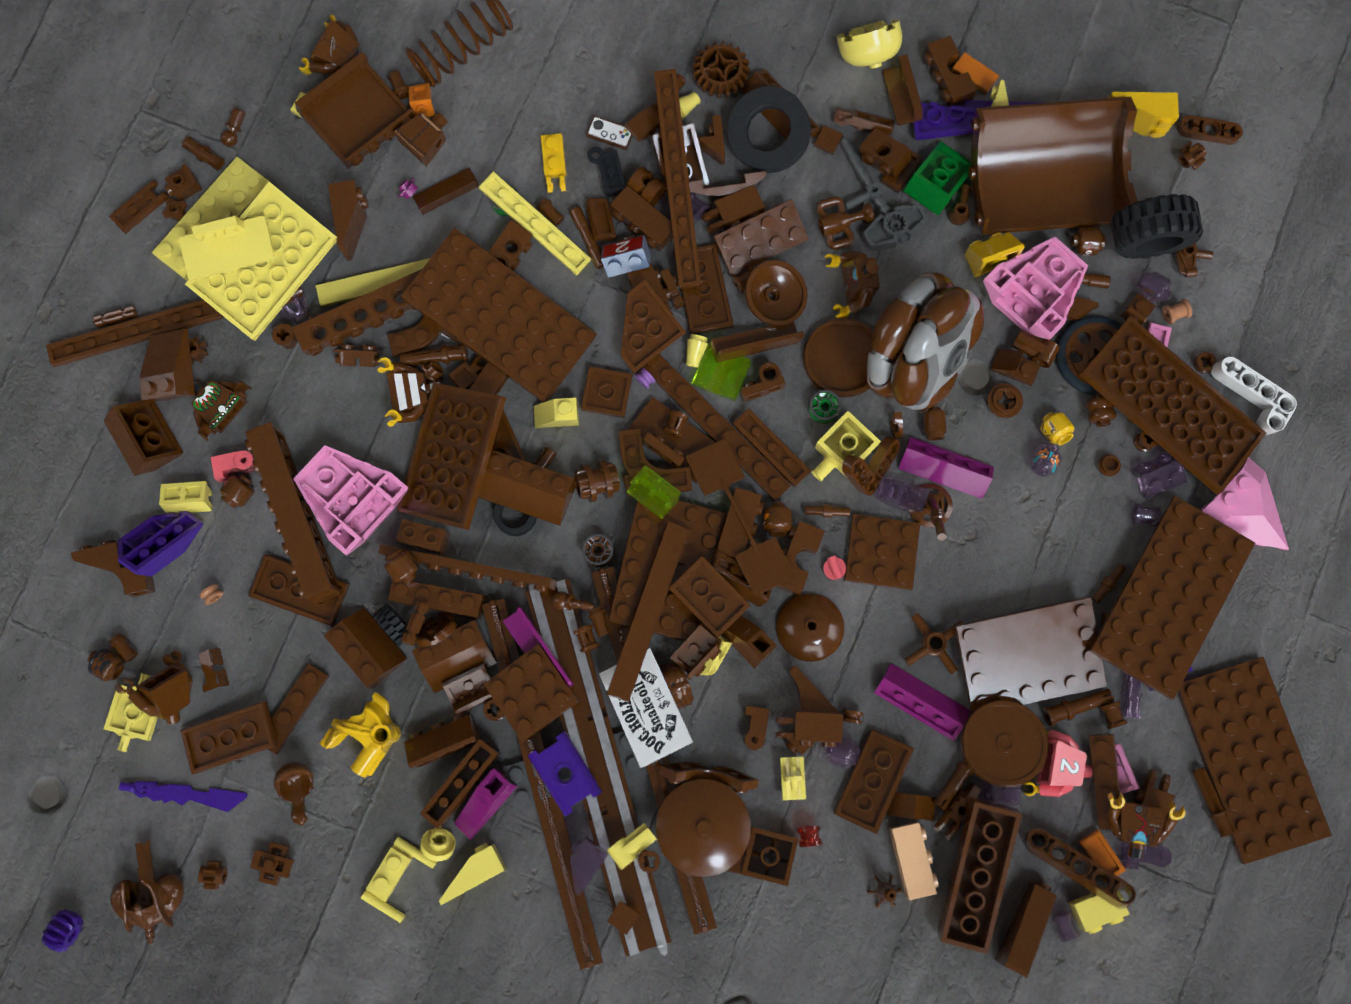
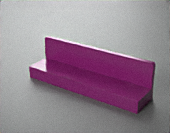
[899,437,994,499]
[503,606,575,687]
[874,663,970,741]

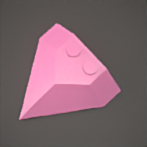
[1200,457,1289,550]

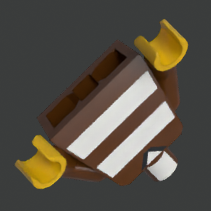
[377,357,440,427]

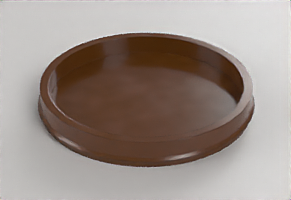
[803,318,873,398]
[961,700,1048,787]

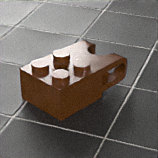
[726,827,798,887]

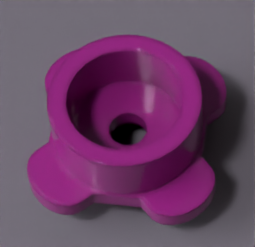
[398,178,418,199]

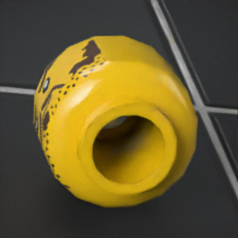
[1040,412,1074,446]

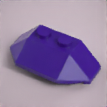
[118,511,203,576]

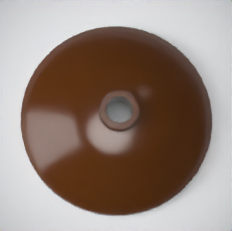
[745,260,808,326]
[776,594,844,662]

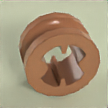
[199,584,223,606]

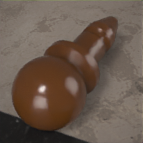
[552,591,594,611]

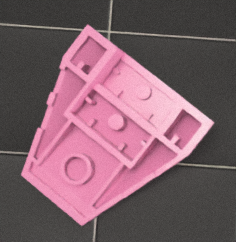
[983,237,1088,340]
[294,445,409,556]

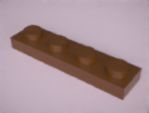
[733,409,811,488]
[268,664,329,754]
[1089,734,1121,830]

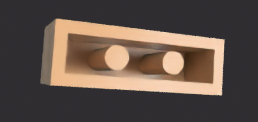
[889,822,939,900]

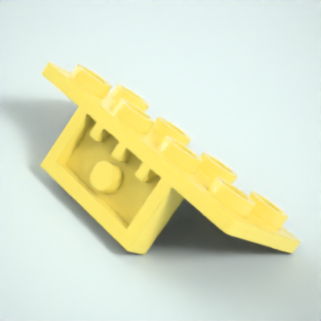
[179,216,275,281]

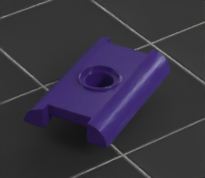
[528,732,603,816]

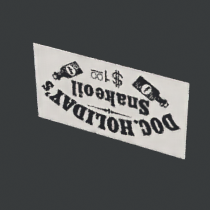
[599,648,693,768]

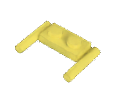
[361,837,438,923]

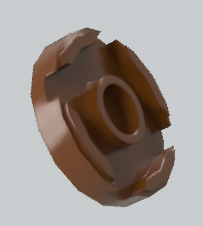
[415,613,457,647]

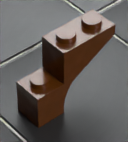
[71,540,155,597]

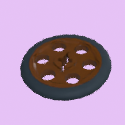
[1056,316,1122,395]

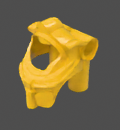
[319,692,401,778]

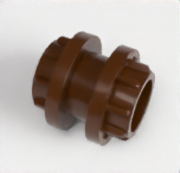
[574,459,620,503]

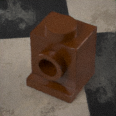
[164,164,203,201]

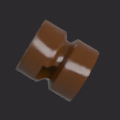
[626,166,667,206]

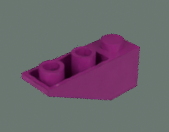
[454,768,518,840]

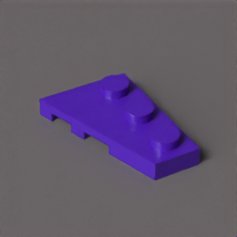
[913,102,976,141]

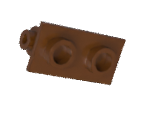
[333,343,382,368]

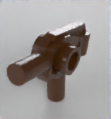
[1175,242,1213,278]

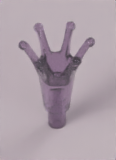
[278,294,321,339]

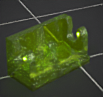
[627,465,681,519]

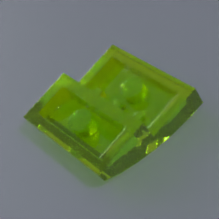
[692,344,752,401]

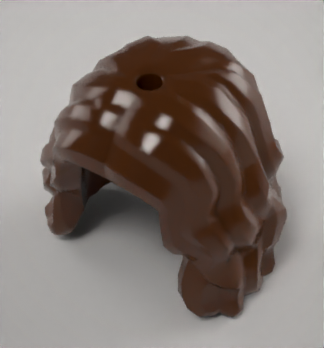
[659,661,694,709]

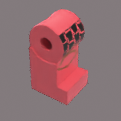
[211,451,255,482]

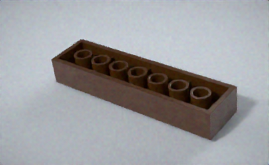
[245,422,342,604]

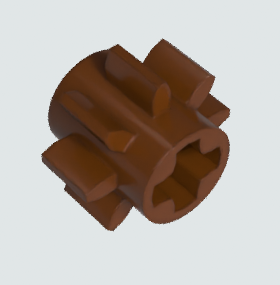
[1178,141,1207,170]
[189,336,209,365]
[198,860,227,890]

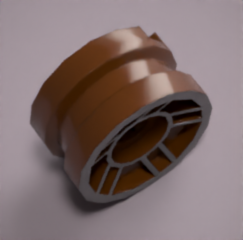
[582,534,614,567]

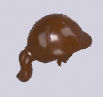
[273,762,314,826]

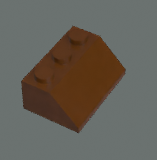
[104,400,183,476]
[324,608,408,689]
[412,620,497,693]
[404,713,481,768]

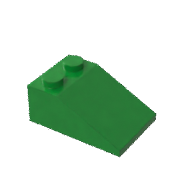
[904,141,971,216]

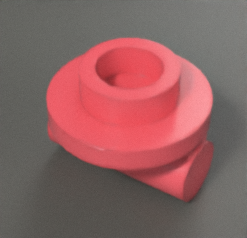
[823,555,846,580]

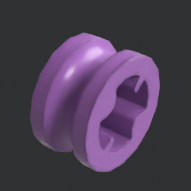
[634,367,655,389]

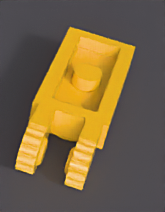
[541,133,567,193]

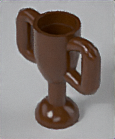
[817,196,874,250]

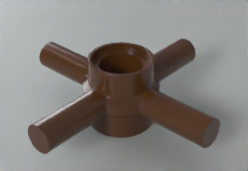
[904,613,962,674]

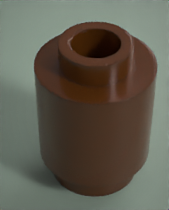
[923,407,947,441]

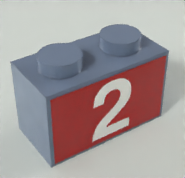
[601,235,651,277]

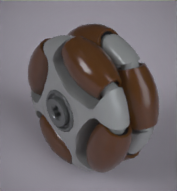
[867,271,984,411]

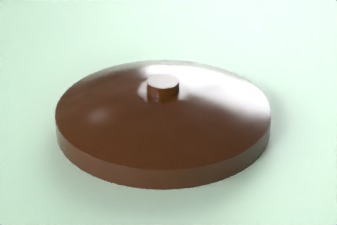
[656,779,751,877]

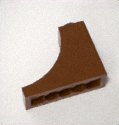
[785,665,840,755]

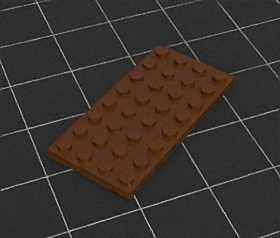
[401,228,597,403]
[1079,316,1266,495]
[1089,496,1256,700]
[1177,657,1332,864]

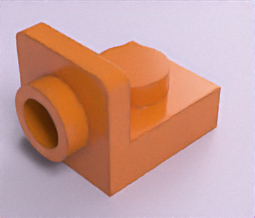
[409,83,435,117]

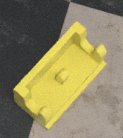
[159,481,213,514]

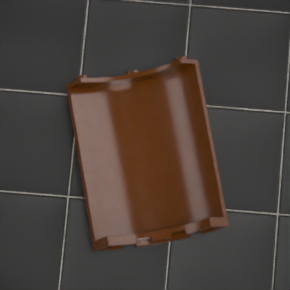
[968,96,1138,235]

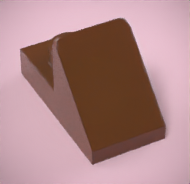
[698,115,725,164]
[990,349,1041,386]

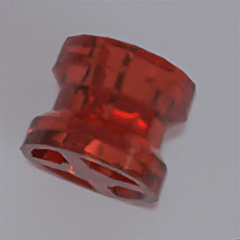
[797,825,823,847]

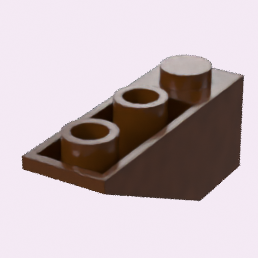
[722,616,777,669]

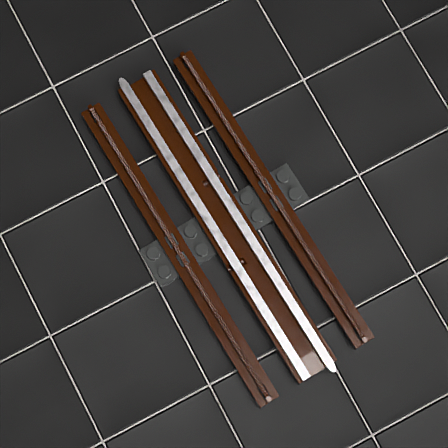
[482,567,717,970]

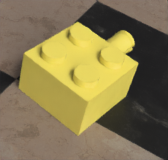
[811,411,881,482]

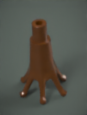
[867,875,902,908]

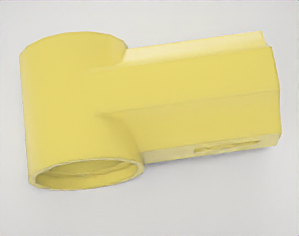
[607,823,657,870]

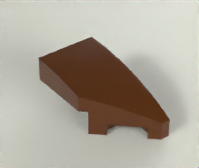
[1067,297,1099,320]

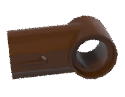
[1011,329,1060,368]

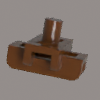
[250,841,295,886]

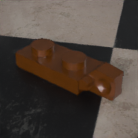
[834,107,895,135]

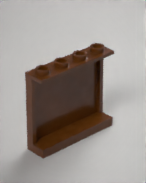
[295,52,414,169]

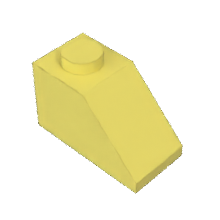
[534,398,579,428]

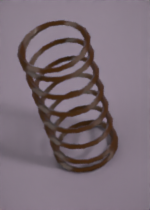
[406,0,513,88]

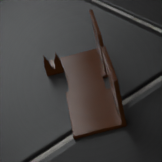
[198,649,229,693]

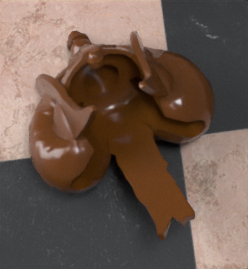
[110,839,184,944]

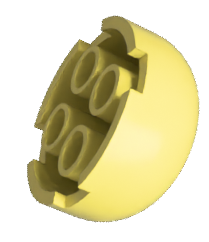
[836,19,902,69]

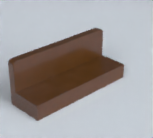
[883,54,923,126]

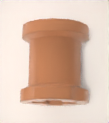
[1162,299,1192,325]

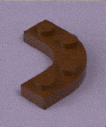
[387,315,441,358]
[619,429,692,493]
[659,762,759,793]

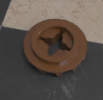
[987,383,1023,419]

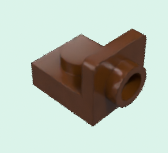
[1121,294,1156,325]

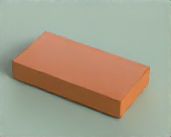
[952,52,999,95]
[1078,829,1126,883]

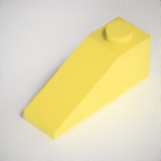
[439,843,507,905]

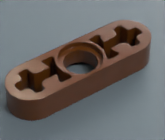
[1177,115,1243,145]

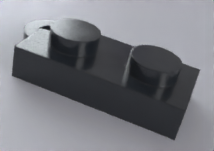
[587,146,626,197]

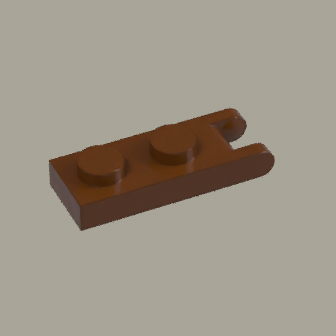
[109,180,169,235]

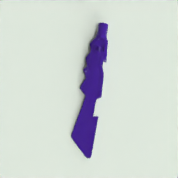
[119,781,248,812]

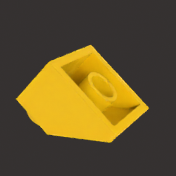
[965,232,1025,277]

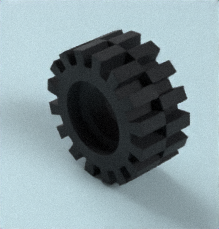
[373,603,408,646]

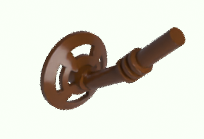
[908,483,953,541]

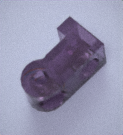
[1122,843,1172,869]

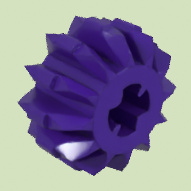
[42,909,84,953]

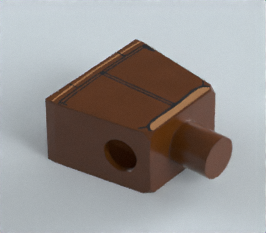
[394,113,448,167]

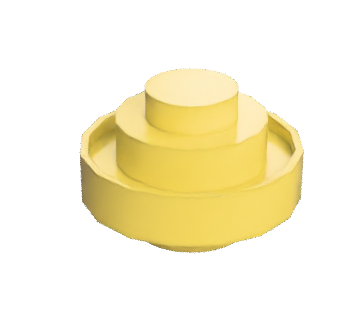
[420,828,456,861]

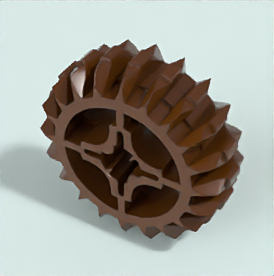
[692,41,750,99]

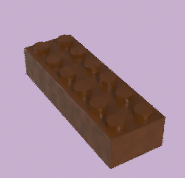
[937,797,1022,954]

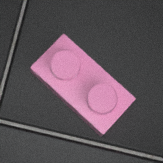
[1116,743,1139,794]

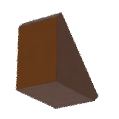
[887,792,936,821]

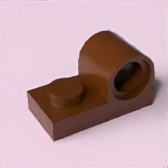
[740,362,785,403]

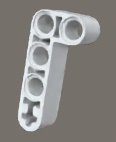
[1211,357,1297,435]

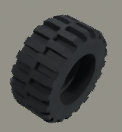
[1111,194,1203,259]

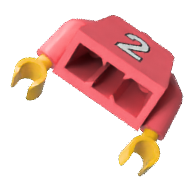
[1023,727,1093,797]

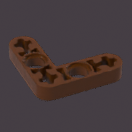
[842,436,900,496]

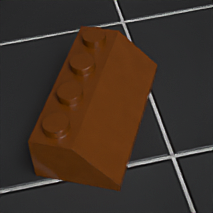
[478,450,577,526]

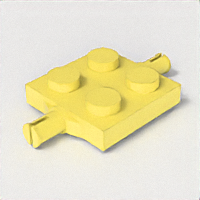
[104,673,158,752]

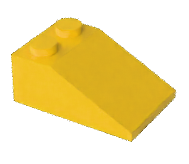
[1108,92,1179,138]

